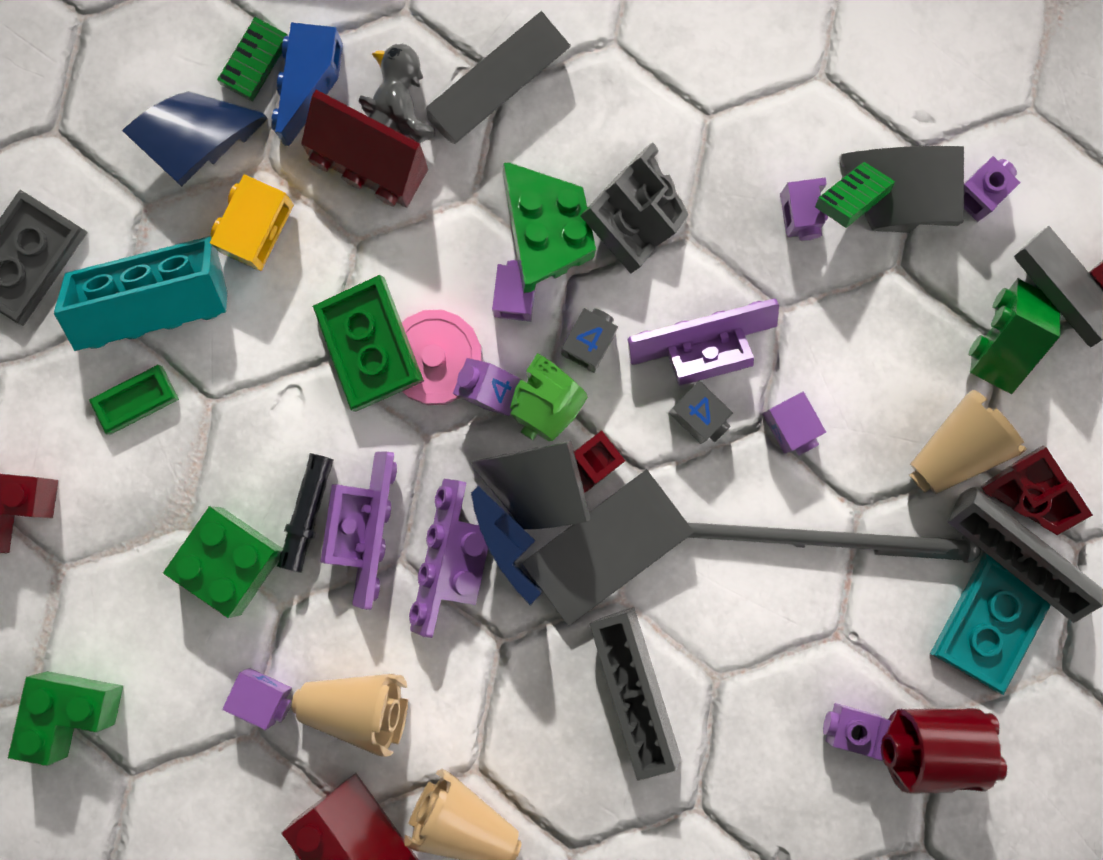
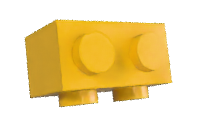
[210,174,294,271]

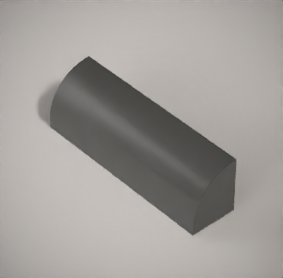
[426,11,571,144]
[948,487,1103,623]
[589,607,681,781]

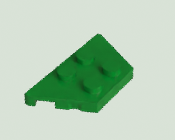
[502,163,596,293]

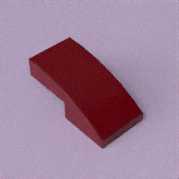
[574,430,626,493]

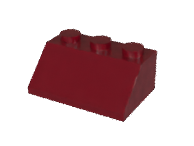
[301,90,429,208]
[281,773,419,860]

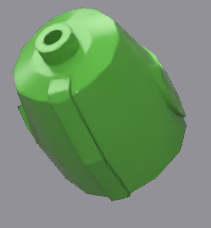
[510,353,588,441]

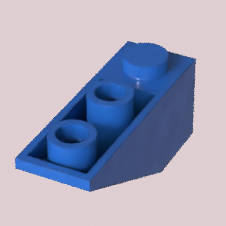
[272,22,343,146]

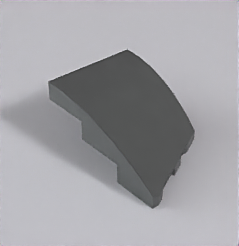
[581,142,689,274]
[839,146,964,233]
[471,441,591,530]

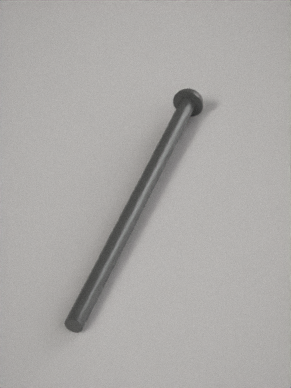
[687,522,981,563]

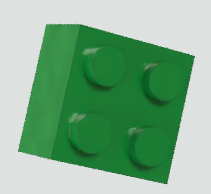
[163,506,283,618]

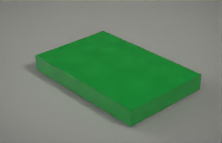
[313,275,424,412]

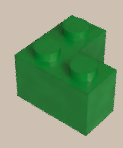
[968,278,1060,395]
[8,671,123,766]

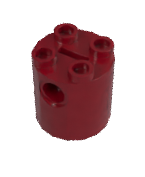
[881,708,1007,794]

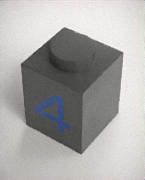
[561,308,618,373]
[668,380,733,444]

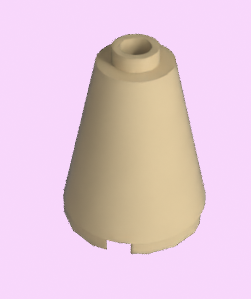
[909,390,1027,494]
[292,674,408,757]
[404,769,521,860]

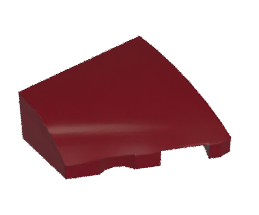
[980,445,1093,535]

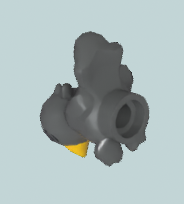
[359,44,435,144]

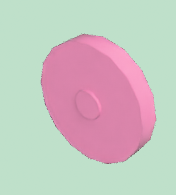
[402,310,482,405]

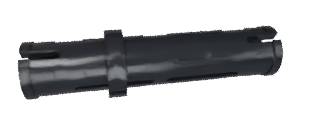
[277,453,334,573]

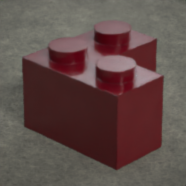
[0,474,58,553]

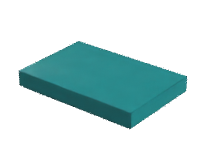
[930,552,1051,695]

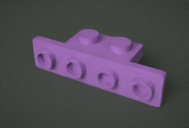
[627,298,779,386]
[320,451,397,610]
[409,479,488,638]

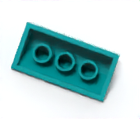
[54,236,228,351]

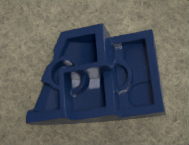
[122,91,268,187]
[471,486,542,605]

